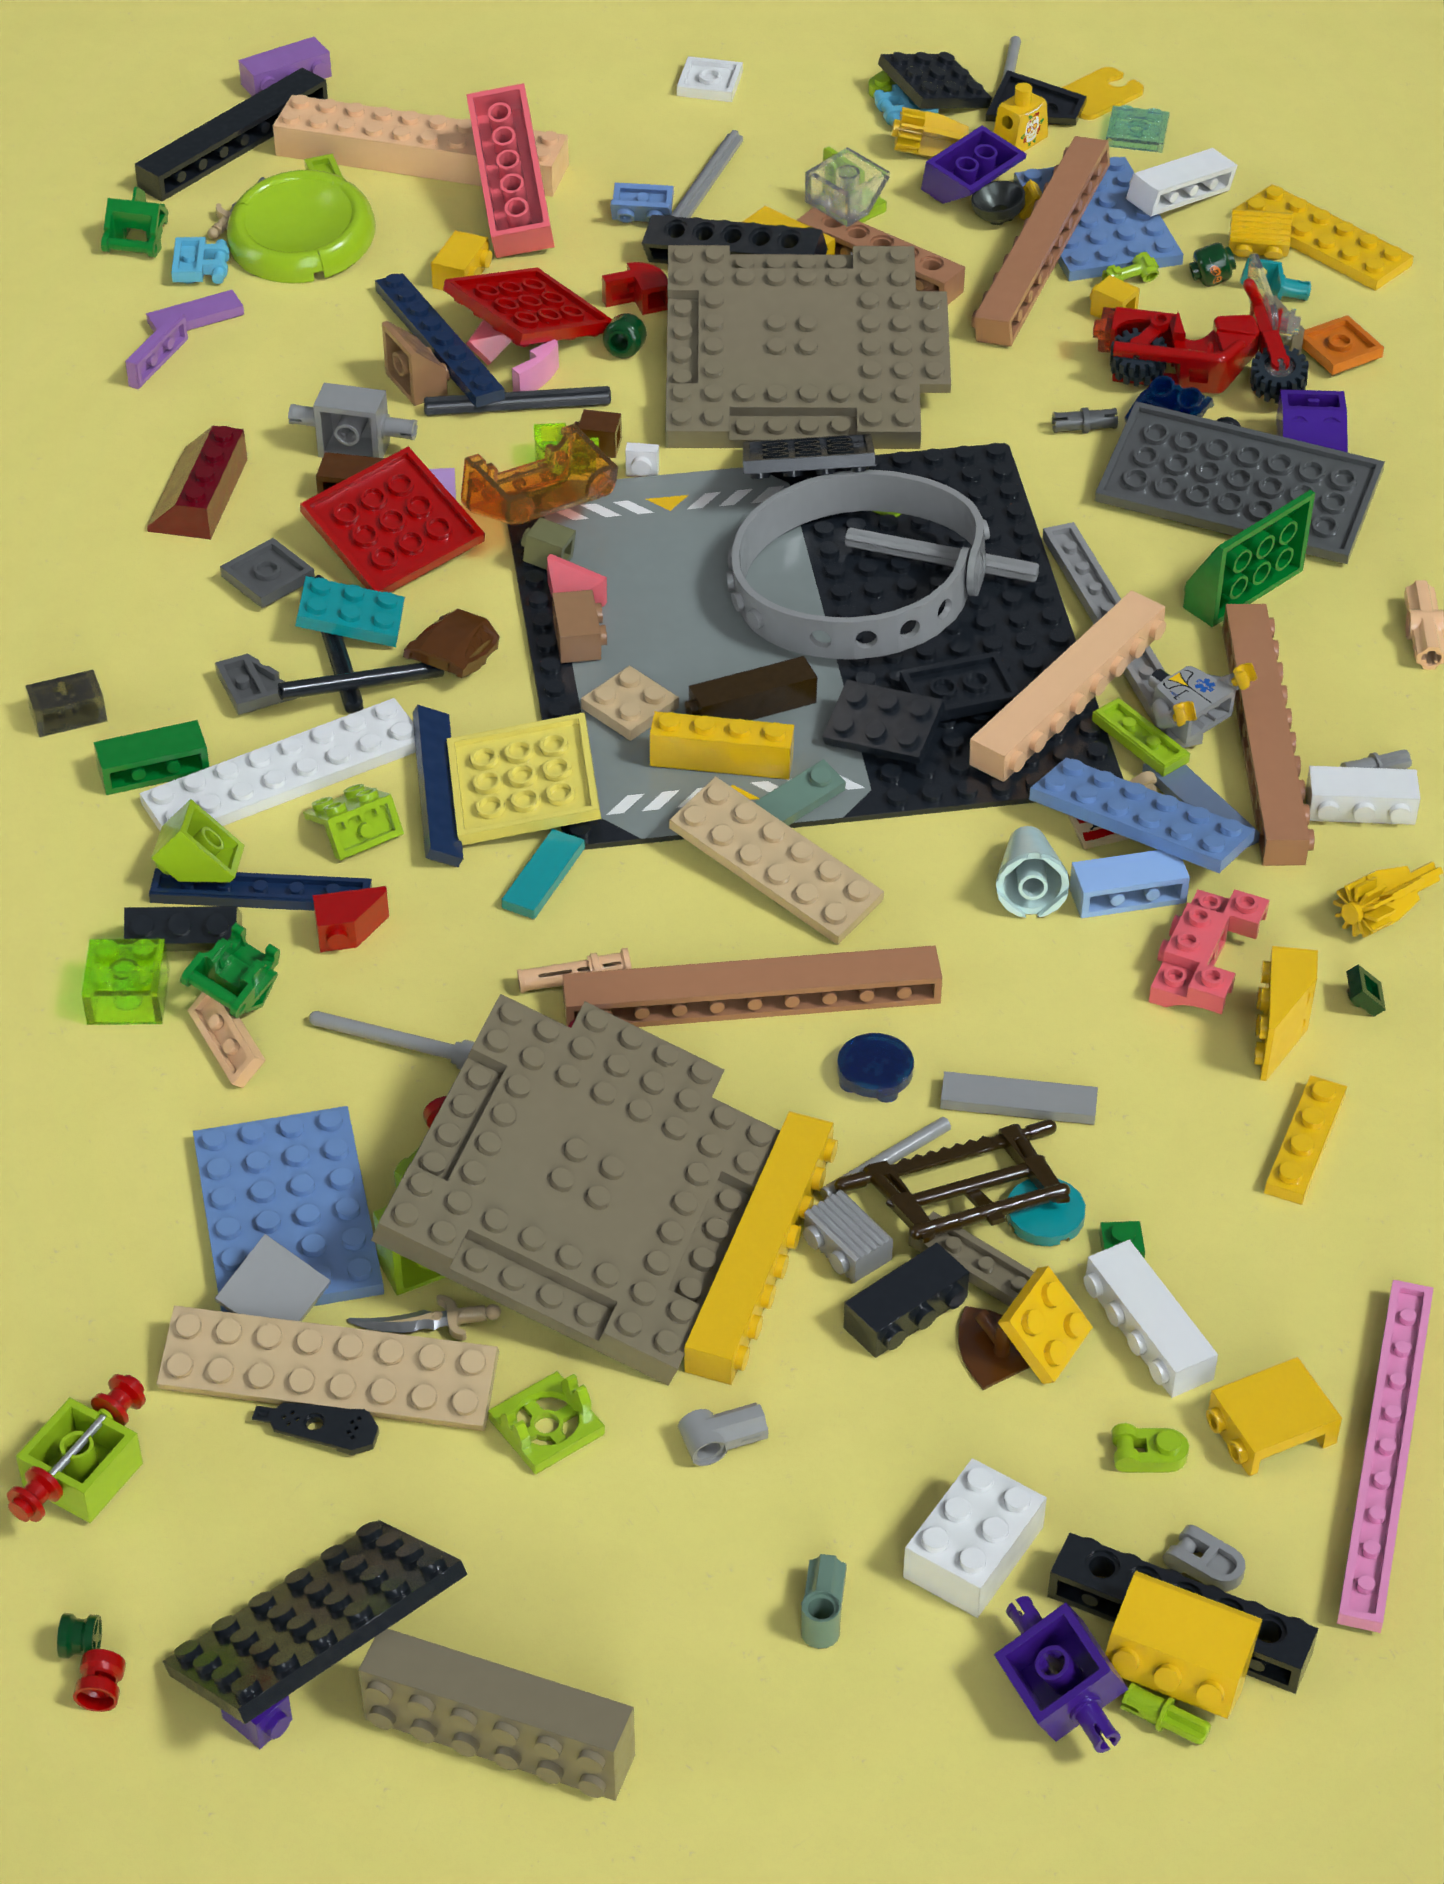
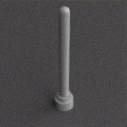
[309,1011,474,1070]

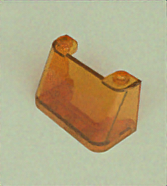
[461,424,618,525]

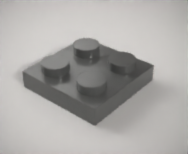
[220,538,315,608]

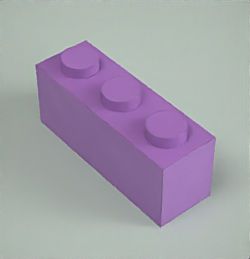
[238,37,332,96]

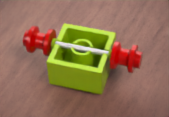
[7,1374,146,1523]

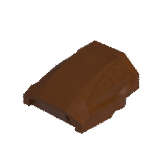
[403,609,500,678]

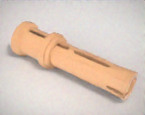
[517,948,632,993]

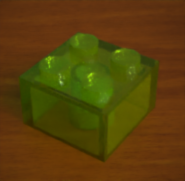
[81,939,170,1025]

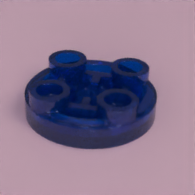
[837,1033,914,1103]

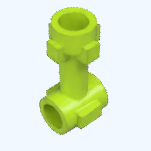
[1102,252,1159,282]

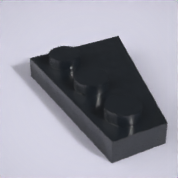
[986,70,1087,125]

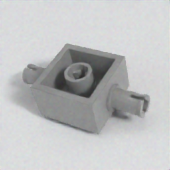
[288,383,418,458]

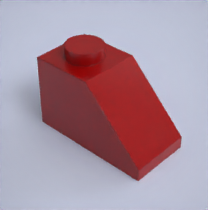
[313,886,389,952]

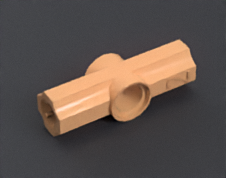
[1404,580,1444,670]

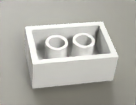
[903,1458,1047,1618]

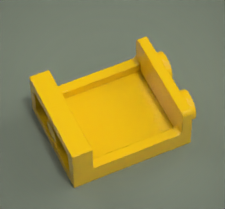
[1206,1357,1342,1476]

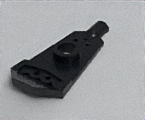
[252,1402,379,1455]

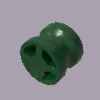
[57,1613,102,1659]

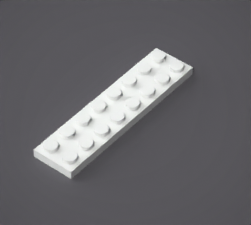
[139,698,416,831]

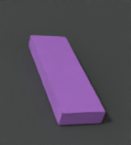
[146,290,244,332]
[125,311,188,389]

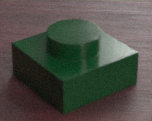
[1346,964,1386,1017]

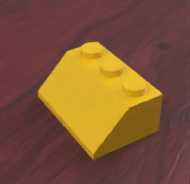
[1105,1571,1263,1719]

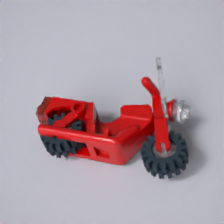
[1093,253,1309,404]

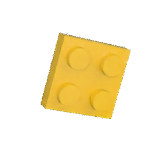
[998,1266,1093,1384]

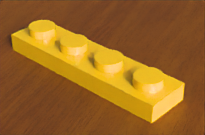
[1264,1075,1347,1205]

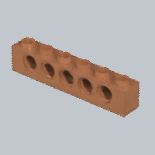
[797,204,965,304]

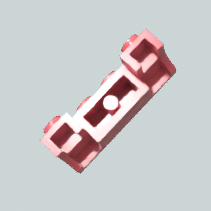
[1149,889,1269,1014]

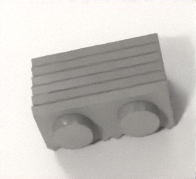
[803,1190,893,1283]

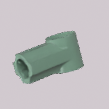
[801,1554,847,1649]

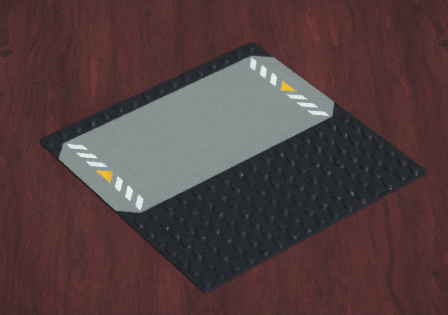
[503,443,1123,850]

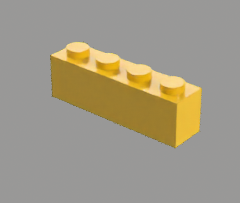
[650,711,794,780]

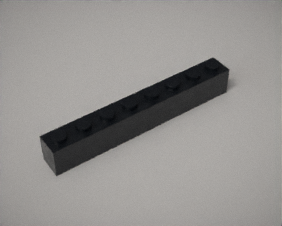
[135,68,328,202]

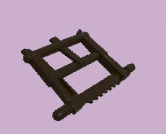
[834,1120,1071,1244]

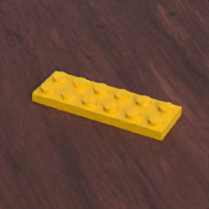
[1235,184,1414,291]

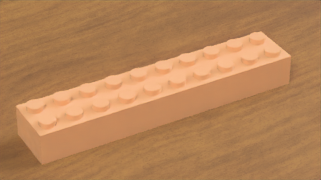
[273,95,569,197]

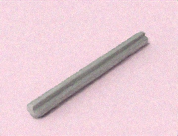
[671,130,743,218]
[845,527,1039,583]

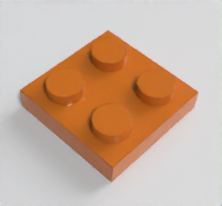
[1302,315,1384,375]

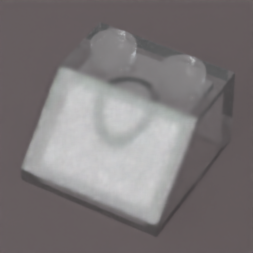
[805,147,890,227]

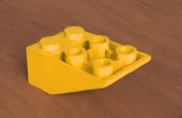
[1254,946,1318,1081]

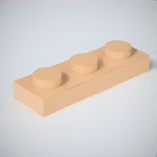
[187,992,266,1088]

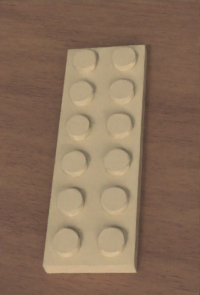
[669,776,884,945]

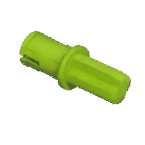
[1120,1682,1211,1745]

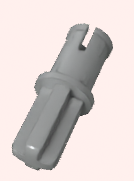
[1340,749,1412,769]

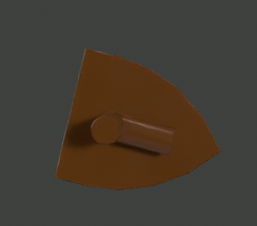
[958,1306,1030,1390]

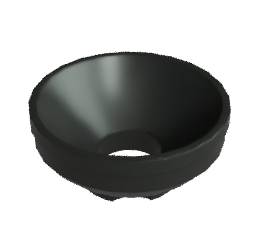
[971,181,1025,225]

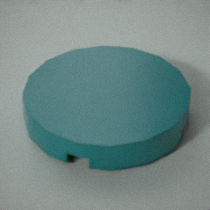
[1006,1178,1086,1246]

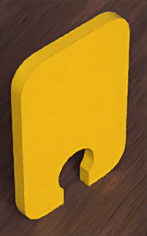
[1062,67,1144,120]

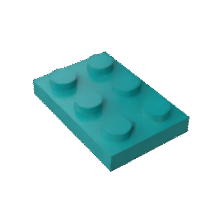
[295,576,405,647]

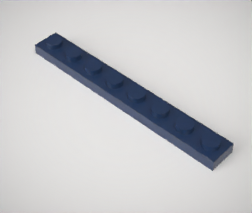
[375,273,505,408]

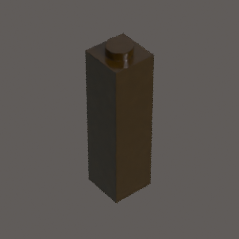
[685,656,818,720]

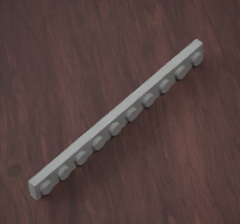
[1042,522,1203,748]

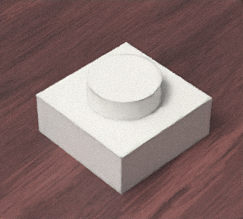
[625,442,659,477]

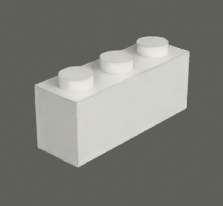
[1305,766,1420,825]

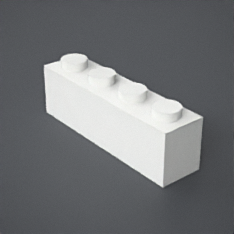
[1126,148,1238,217]
[1084,1239,1218,1398]

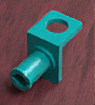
[1240,257,1311,301]

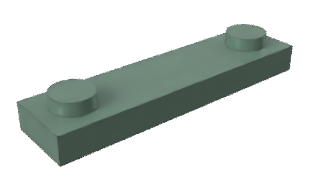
[754,759,846,826]

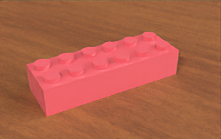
[466,83,555,258]

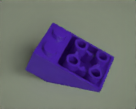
[1276,389,1348,452]

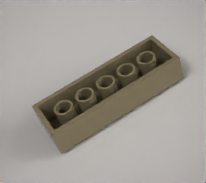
[358,1629,635,1801]

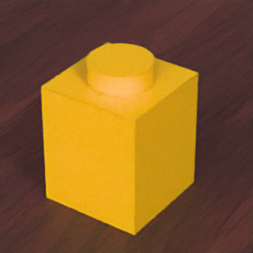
[1090,275,1140,322]

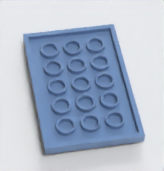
[1014,157,1184,281]
[193,1106,384,1313]

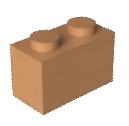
[552,590,607,663]

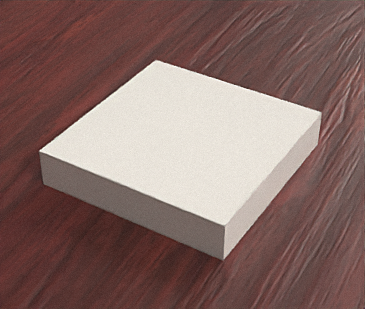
[677,56,743,102]

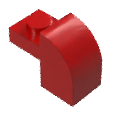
[602,262,668,315]

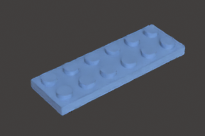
[1029,758,1255,873]

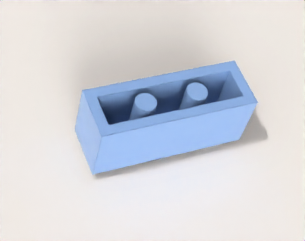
[1069,850,1190,919]

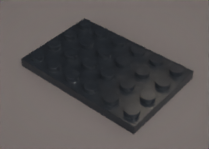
[163,1520,468,1724]

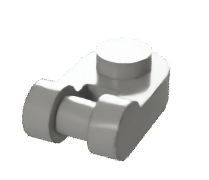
[1163,1525,1245,1591]

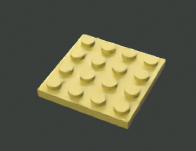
[447,712,601,845]

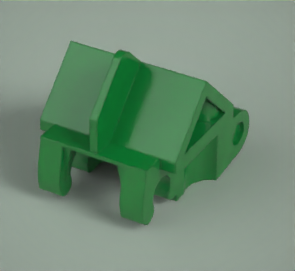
[101,187,169,258]
[180,923,280,1018]

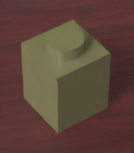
[521,517,576,570]

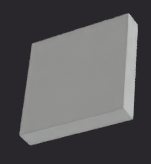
[215,1234,331,1322]

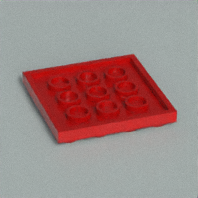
[443,267,612,347]
[300,446,485,592]

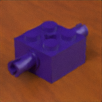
[994,1596,1128,1753]

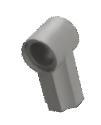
[678,1403,768,1466]

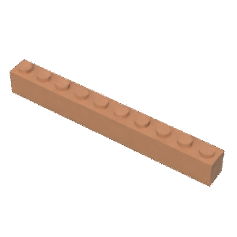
[971,136,1110,347]
[1222,604,1315,866]
[563,945,943,1027]

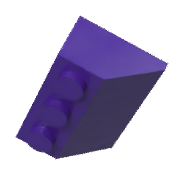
[921,125,1027,204]

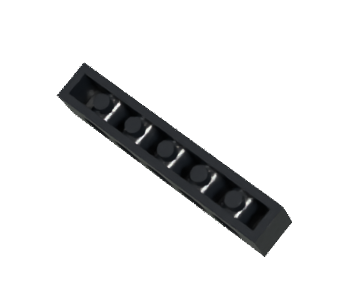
[642,215,828,264]
[1047,1533,1319,1694]

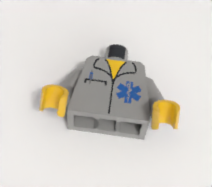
[1148,663,1258,744]

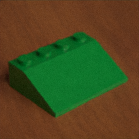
[1183,490,1315,628]

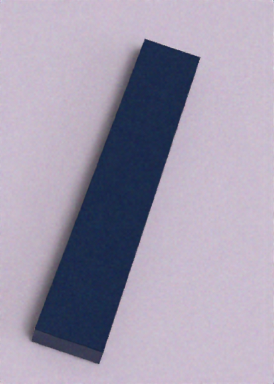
[412,704,464,867]
[149,868,372,911]

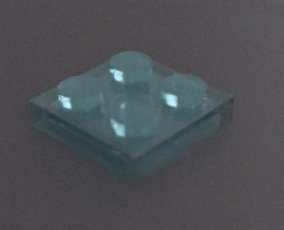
[1106,105,1170,153]

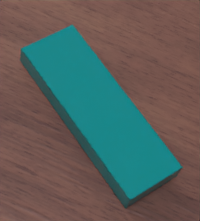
[501,829,585,920]

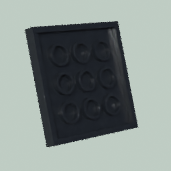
[743,434,875,479]

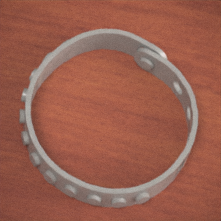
[726,470,990,659]

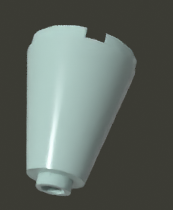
[996,826,1069,918]

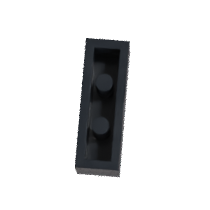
[124,906,242,952]
[843,1243,970,1358]

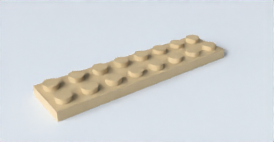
[157,1305,499,1431]

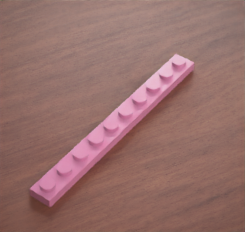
[1337,1280,1434,1633]

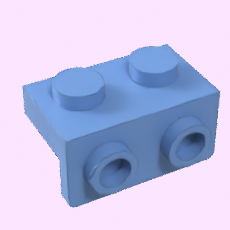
[610,183,674,223]

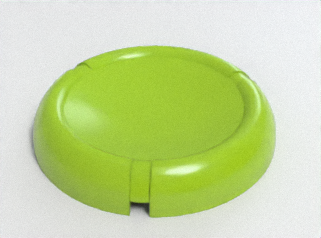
[227,170,376,283]

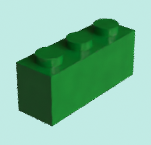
[93,720,209,795]

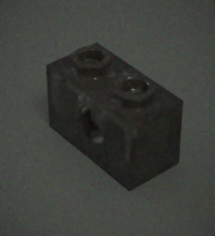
[25,670,107,738]

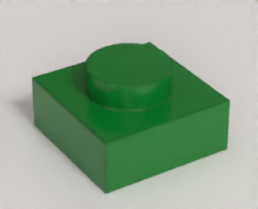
[1099,1221,1145,1258]

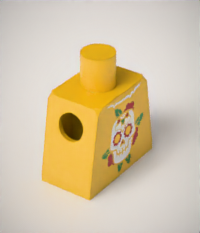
[994,83,1048,152]

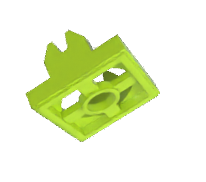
[488,1371,605,1475]

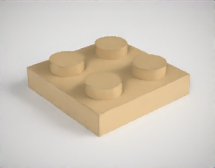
[581,665,679,741]

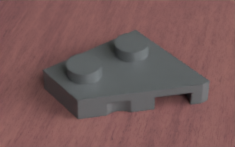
[215,653,296,715]

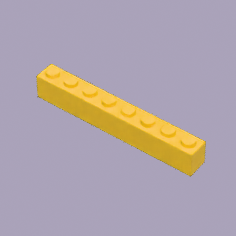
[684,1111,838,1385]

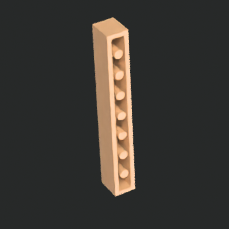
[969,590,1166,782]

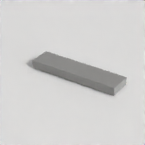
[940,1071,1098,1125]

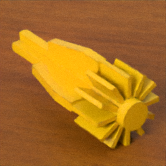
[891,107,969,158]
[1333,862,1443,938]

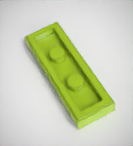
[1092,697,1190,777]

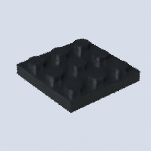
[878,52,992,109]

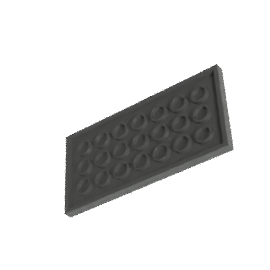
[1095,401,1385,564]

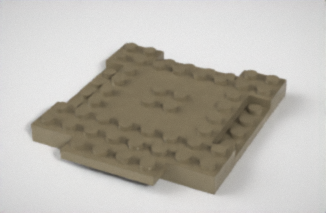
[666,245,951,449]
[371,994,780,1386]

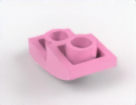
[512,339,559,392]

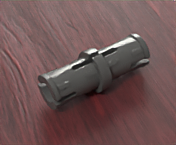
[1052,407,1118,433]

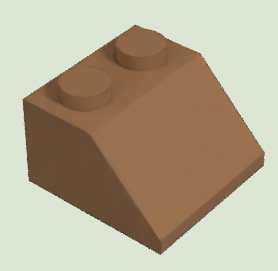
[382,321,450,406]

